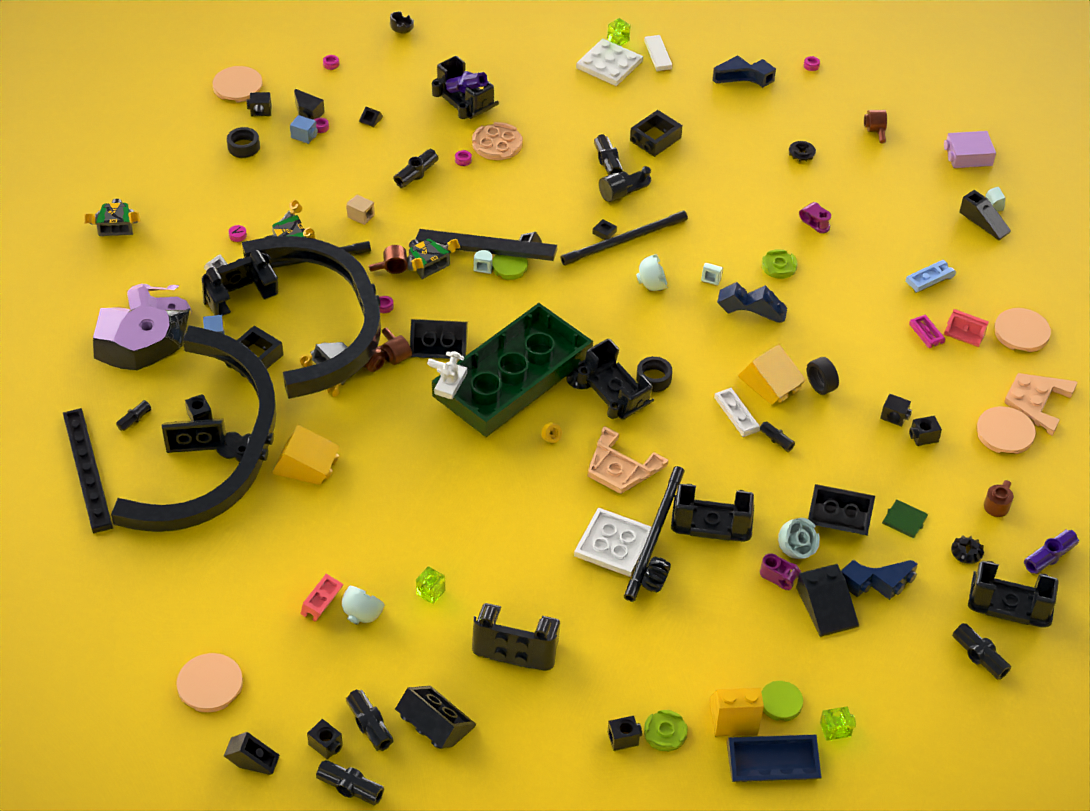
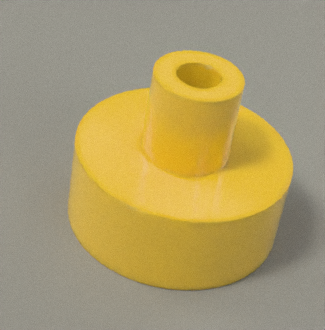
[542,423,562,443]

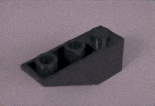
[959,190,1011,240]

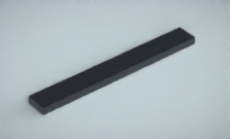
[416,229,558,261]
[63,408,113,533]

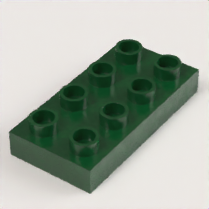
[432,303,593,437]

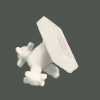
[427,351,467,399]

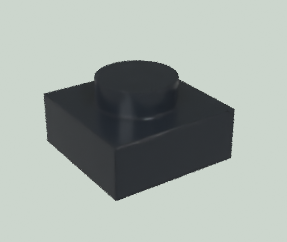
[592,219,617,240]

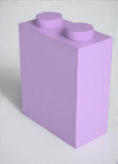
[944,131,996,168]

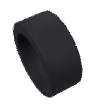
[227,127,260,158]
[636,356,672,392]
[806,357,839,395]

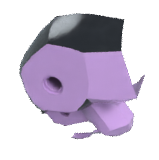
[93,283,192,370]

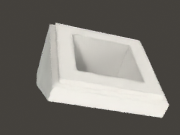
[204,254,228,271]

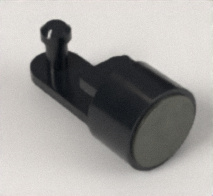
[599,166,651,202]

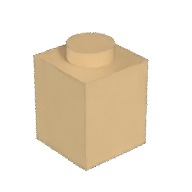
[346,195,375,225]

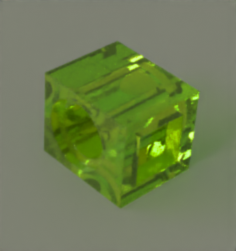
[607,18,631,46]
[416,566,445,604]
[820,706,856,741]

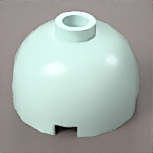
[636,254,668,291]
[778,518,820,559]
[342,586,385,625]

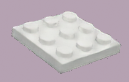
[576,39,643,86]
[574,508,651,577]

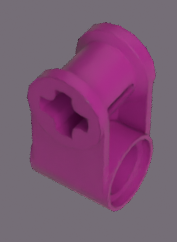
[799,202,831,233]
[760,554,801,590]

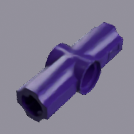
[446,71,488,93]
[1024,529,1079,574]

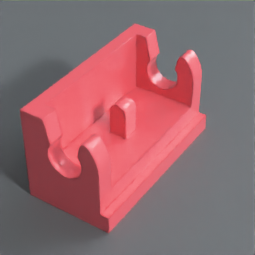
[944,309,989,347]
[300,574,343,622]

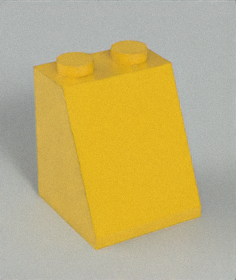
[738,344,806,405]
[272,425,340,485]
[710,687,764,737]

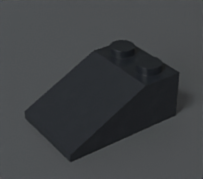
[796,564,859,637]

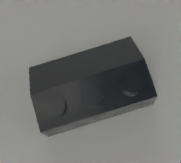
[410,319,468,359]
[162,418,226,453]
[808,484,875,536]
[395,686,476,749]

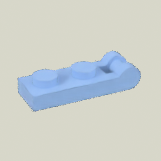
[905,260,956,292]

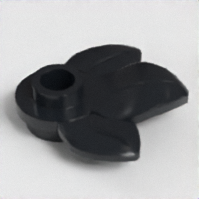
[216,432,251,462]

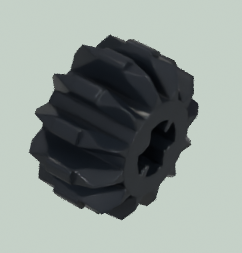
[641,556,671,593]

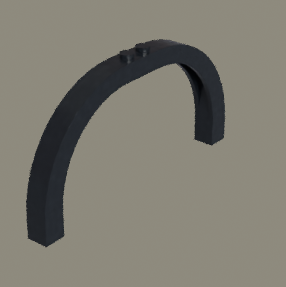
[242,236,381,399]
[111,325,276,532]

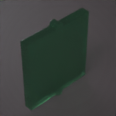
[882,499,928,538]

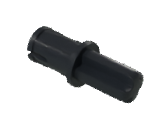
[116,400,151,431]
[760,422,795,452]

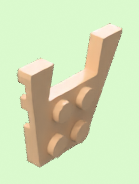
[1004,373,1078,436]
[588,426,669,494]

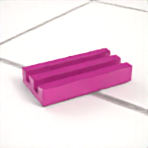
[909,314,945,348]

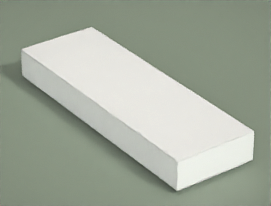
[644,35,672,71]
[714,388,760,437]

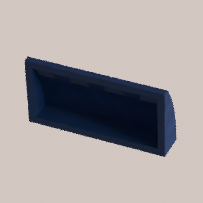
[727,734,821,782]

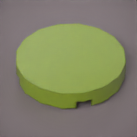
[762,249,798,279]
[492,255,528,280]
[761,681,803,721]
[644,710,688,752]

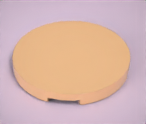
[213,66,263,102]
[472,122,523,160]
[995,308,1051,352]
[977,407,1036,454]
[177,653,243,712]

